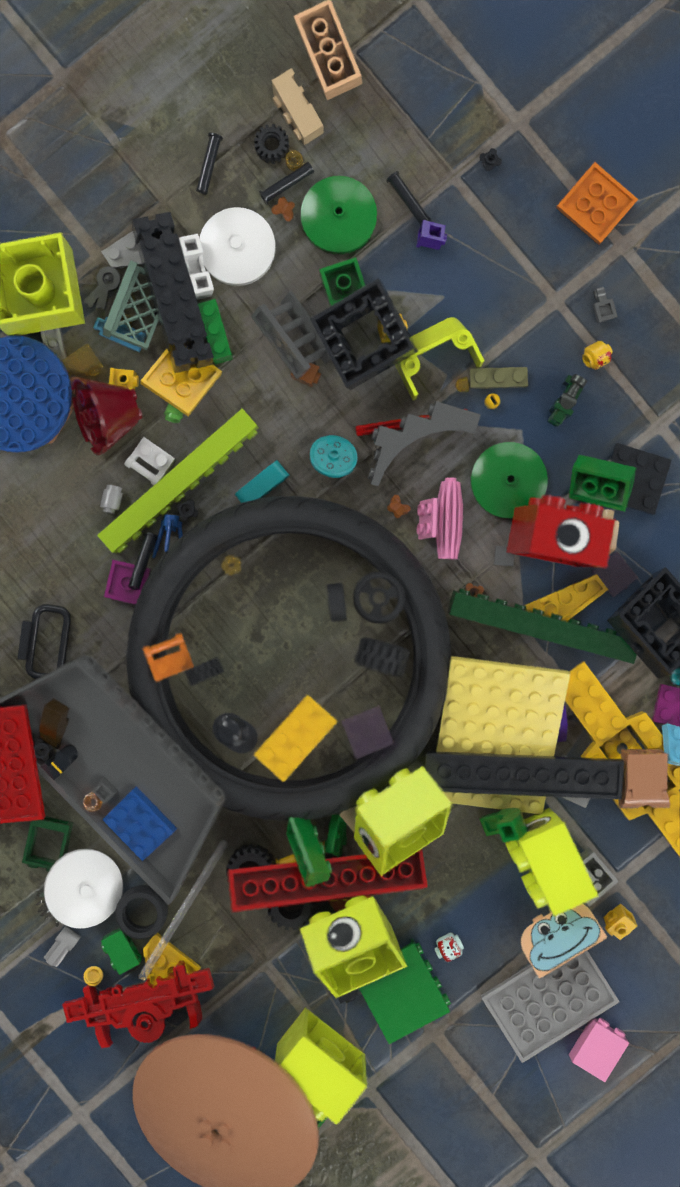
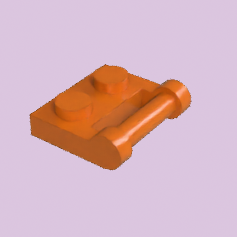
[143,633,194,682]

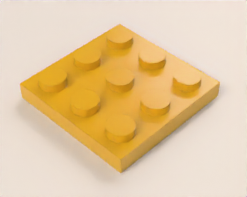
[141,346,222,416]

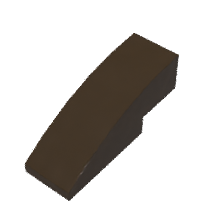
[40,698,70,749]

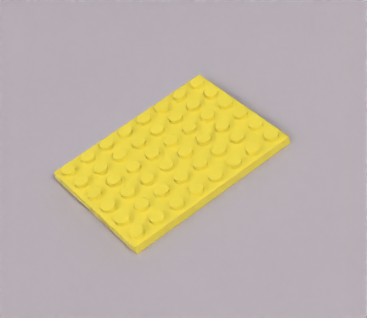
[436,656,570,814]

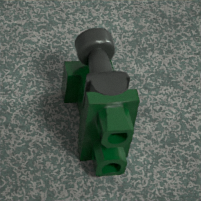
[547,374,587,427]

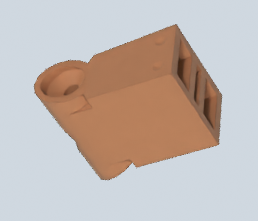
[619,749,670,808]

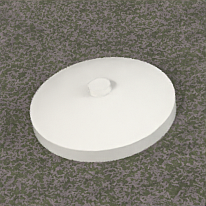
[199,207,276,286]
[44,849,123,928]

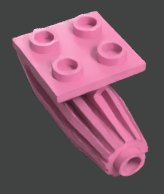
[416,478,463,560]

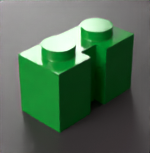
[101,928,143,975]

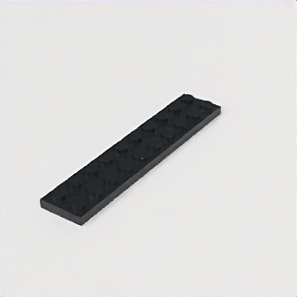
[425,751,624,800]

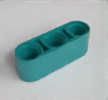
[235,460,289,503]

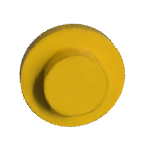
[83,966,103,986]

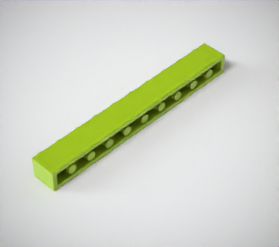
[97,408,259,554]

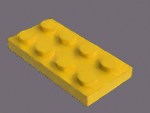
[254,695,338,782]

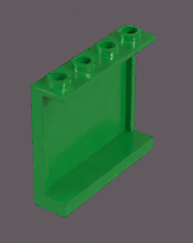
[359,938,451,1044]

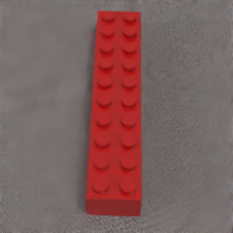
[227,849,428,913]

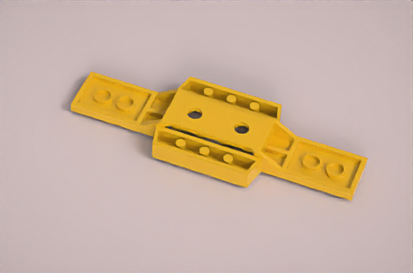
[565,662,680,858]

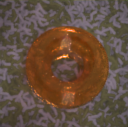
[83,792,102,812]

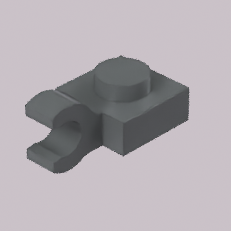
[593,287,618,323]

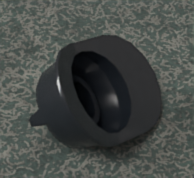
[213,713,258,753]

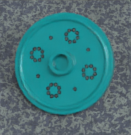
[309,435,358,478]

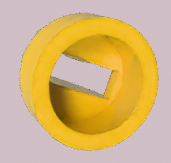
[484,393,500,409]

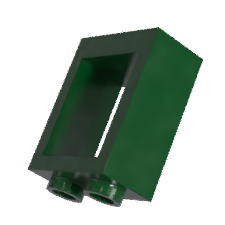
[22,816,74,872]

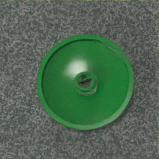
[301,176,377,254]
[470,442,548,519]

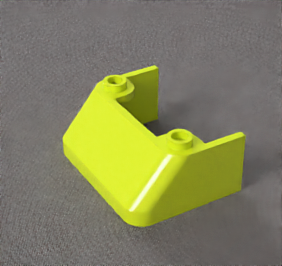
[395,317,484,401]

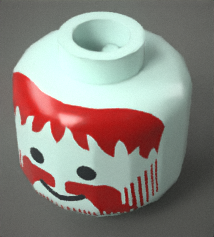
[434,933,464,962]

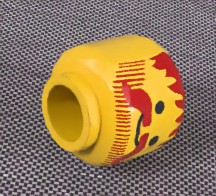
[582,341,613,370]

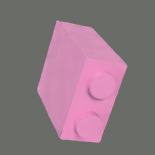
[569,1018,629,1082]

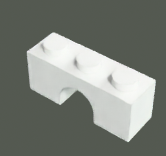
[179,234,214,300]

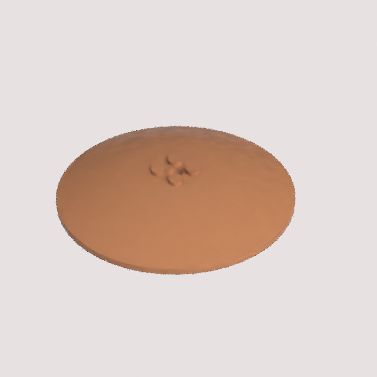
[133,1035,319,1187]

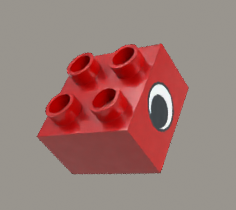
[506,495,616,568]

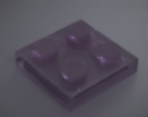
[342,706,394,759]

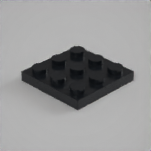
[610,443,672,515]

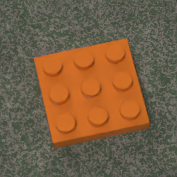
[556,162,638,245]

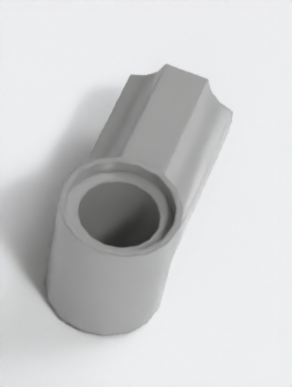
[44,926,81,967]

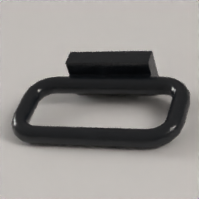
[17,604,71,679]

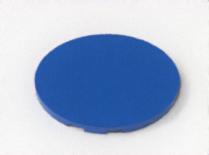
[0,335,72,452]

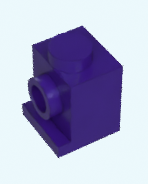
[416,220,447,250]

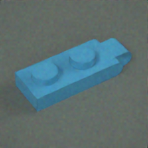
[93,317,146,353]

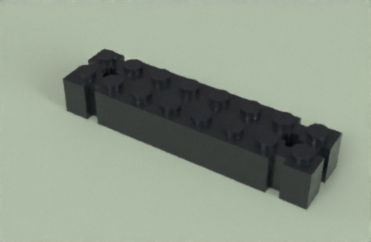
[132,212,214,373]

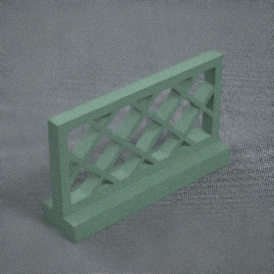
[103,260,159,350]

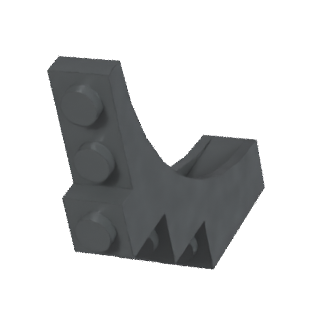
[368,401,481,486]

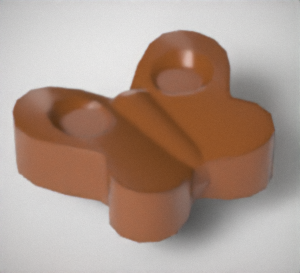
[272,197,295,221]
[387,495,411,518]

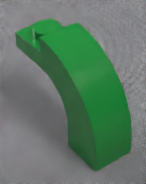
[479,808,528,843]

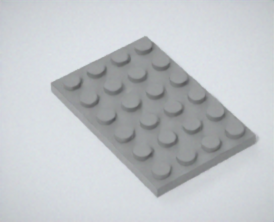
[481,951,619,1063]

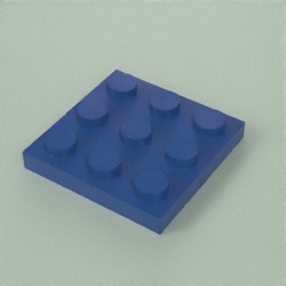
[102,786,177,861]

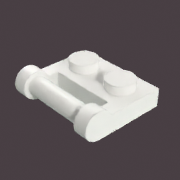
[124,437,176,485]

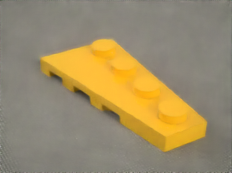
[525,574,608,621]

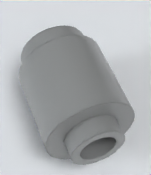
[100,485,123,514]

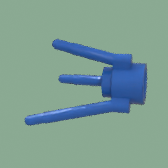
[152,515,183,558]

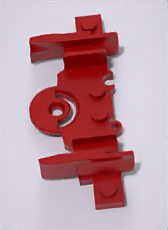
[62,960,215,1048]

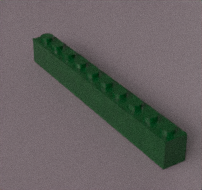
[447,588,637,664]

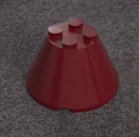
[72,378,143,456]

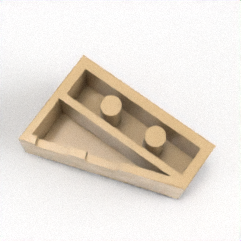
[272,68,324,145]

